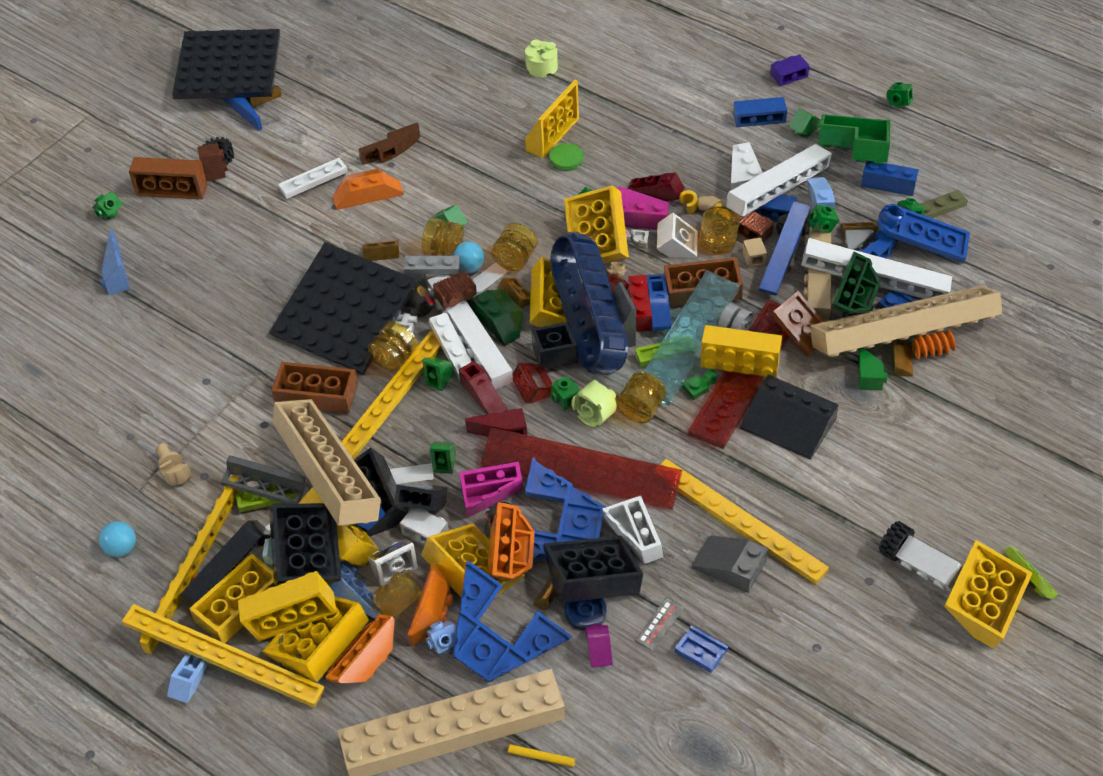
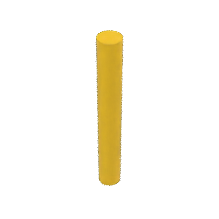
[508,744,575,767]

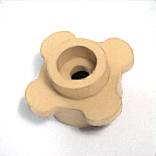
[607,262,627,277]

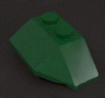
[831,251,880,314]
[466,289,523,346]

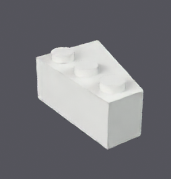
[730,142,763,191]
[602,496,663,564]
[896,535,963,592]

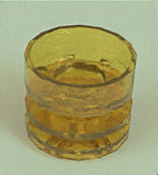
[698,206,740,255]
[422,217,464,256]
[491,223,538,271]
[368,321,418,371]
[616,371,667,423]

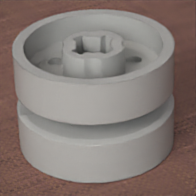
[717,303,754,331]

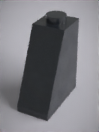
[394,484,448,511]

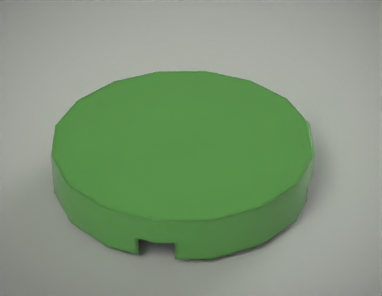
[549,143,583,171]

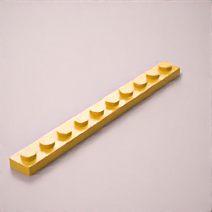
[341,331,442,460]
[654,459,829,585]
[140,475,240,655]
[122,604,325,708]

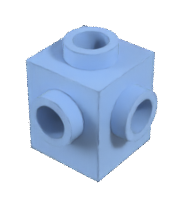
[425,620,457,654]

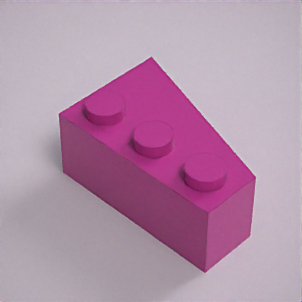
[618,186,669,229]
[459,462,523,518]

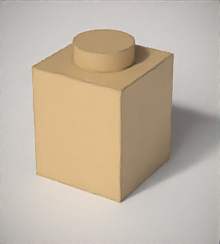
[742,238,767,268]

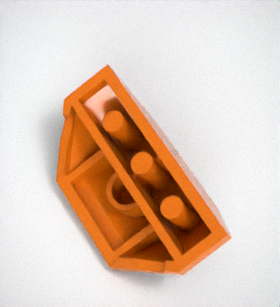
[333,168,404,210]
[488,502,535,580]
[407,564,453,646]
[326,614,394,683]

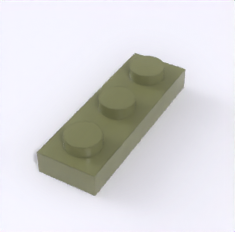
[920,190,968,218]

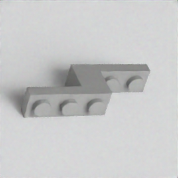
[398,256,460,289]

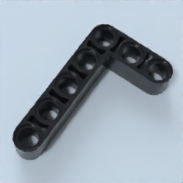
[179,520,271,607]

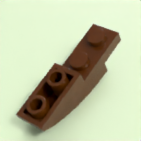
[358,122,420,165]

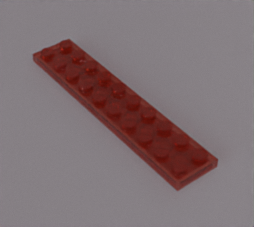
[688,299,790,449]
[481,427,683,510]

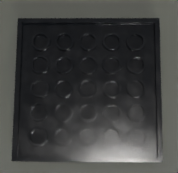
[172,29,280,99]
[269,242,418,375]

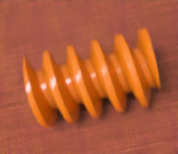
[912,330,955,360]

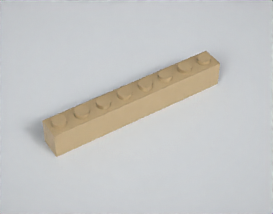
[803,202,831,321]

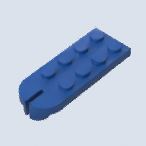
[877,204,970,263]

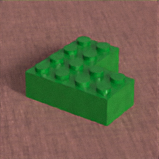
[818,114,890,164]

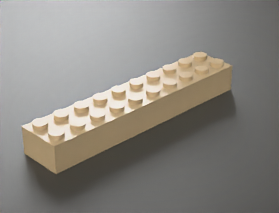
[810,285,1002,357]
[272,399,381,526]
[337,669,566,776]

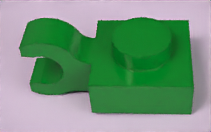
[682,369,717,400]

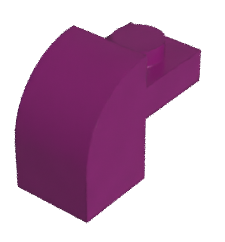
[585,624,613,668]

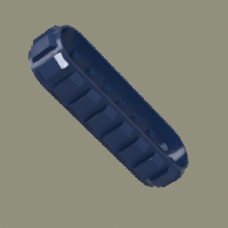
[550,232,628,375]

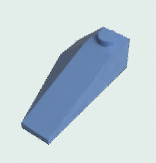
[100,229,130,295]
[328,560,387,618]

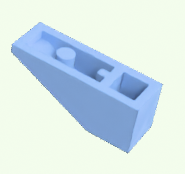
[807,177,835,208]
[167,653,209,703]

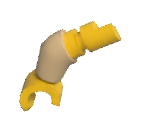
[680,190,735,225]

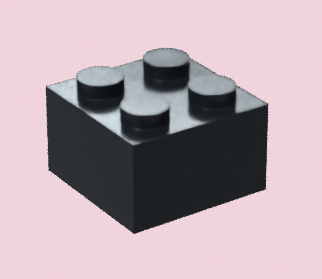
[531,322,578,369]

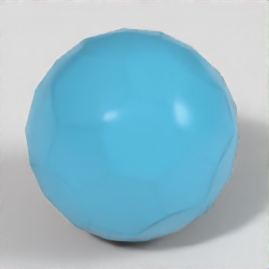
[453,241,485,273]
[99,521,136,558]

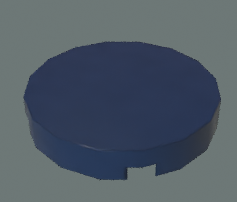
[565,598,607,630]

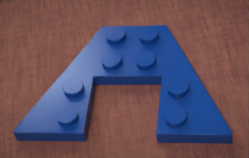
[525,458,605,561]
[453,561,572,682]

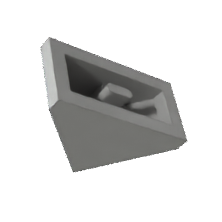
[844,229,874,251]

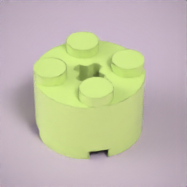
[525,40,558,78]
[571,380,616,427]

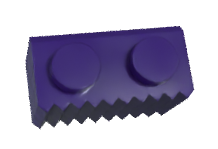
[770,54,809,86]

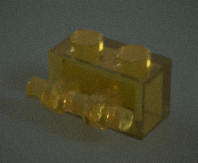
[373,569,423,618]

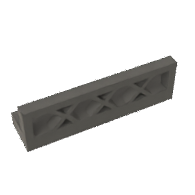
[221,455,305,504]

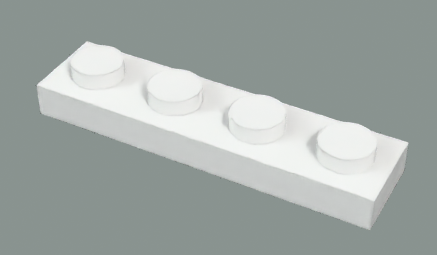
[278,158,348,199]
[429,313,472,381]

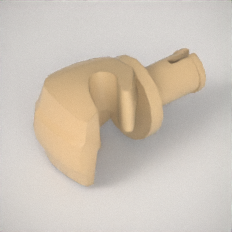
[155,443,193,486]

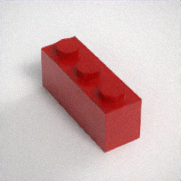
[628,275,652,332]

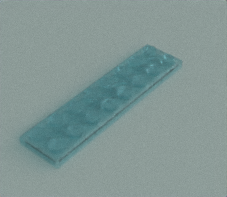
[635,270,740,405]

